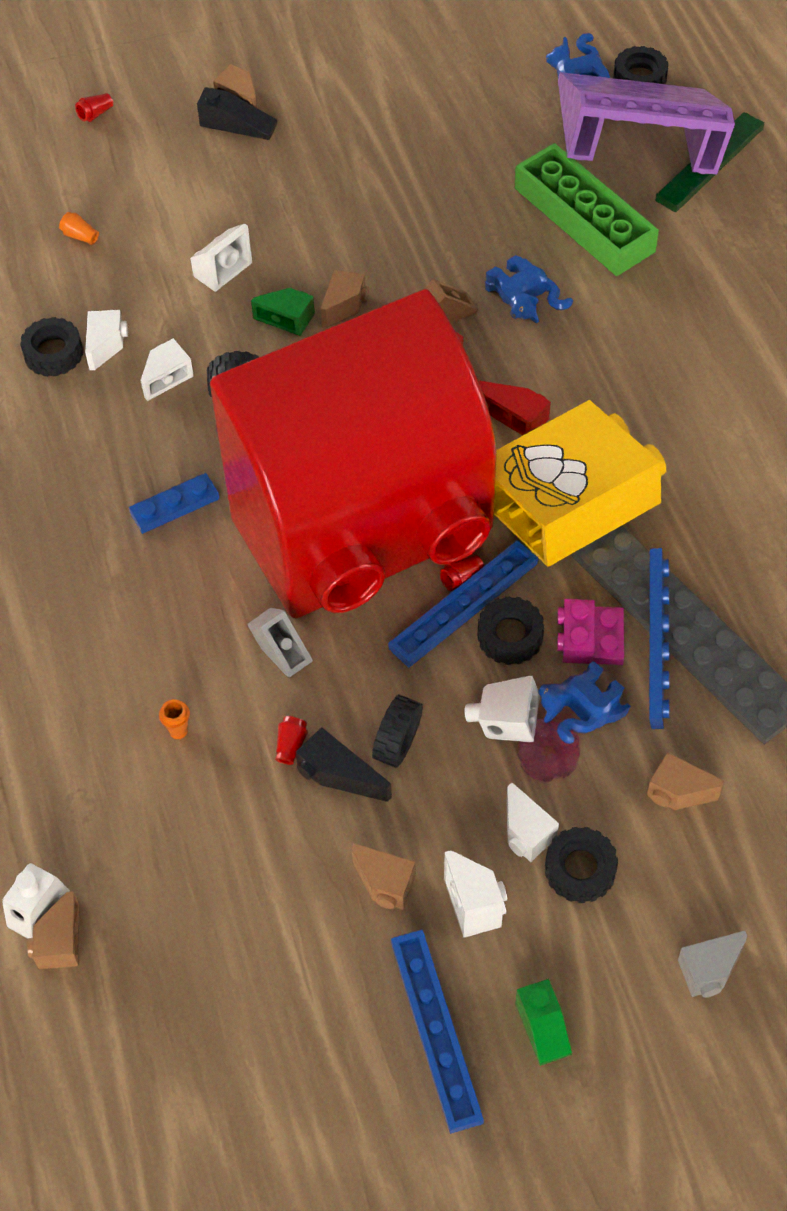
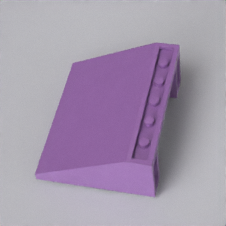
[558,72,735,175]

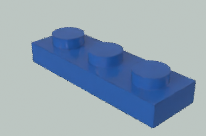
[129,473,219,534]

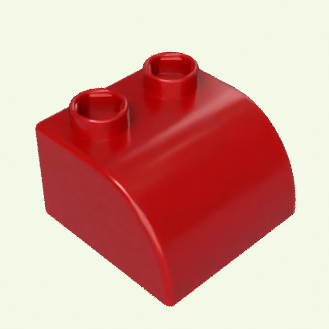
[210,289,496,619]

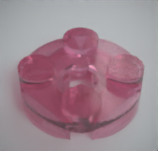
[517,719,580,782]

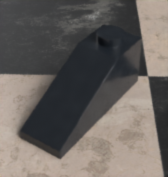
[197,87,277,140]
[296,727,392,802]

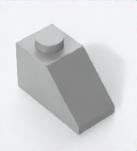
[247,608,313,678]
[678,931,748,998]

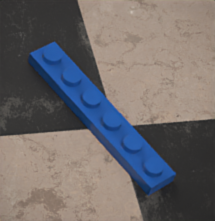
[388,540,538,668]
[649,548,670,729]
[391,929,484,1134]

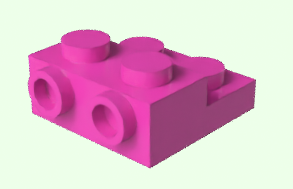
[557,599,624,665]

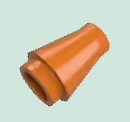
[59,212,99,245]
[159,699,190,739]

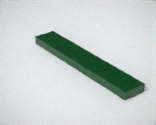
[655,112,765,212]

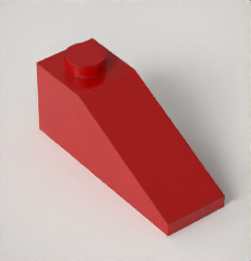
[478,380,551,436]

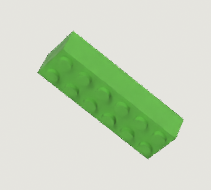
[514,143,659,277]

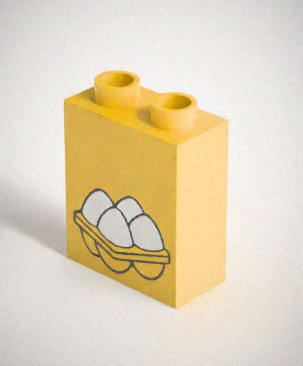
[494,400,666,567]

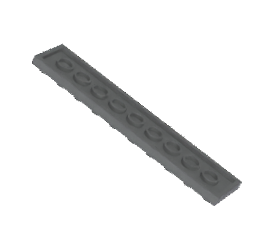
[571,526,787,745]

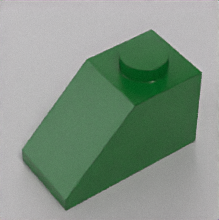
[251,288,315,336]
[515,978,572,1066]

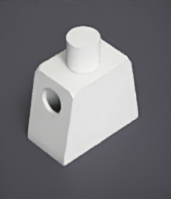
[465,676,540,742]
[2,863,70,939]

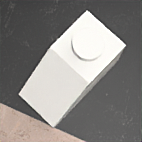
[85,310,128,370]
[141,338,194,401]
[507,783,559,862]

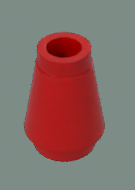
[75,93,113,122]
[440,555,484,591]
[275,716,308,765]

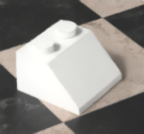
[190,224,252,292]
[444,850,507,938]

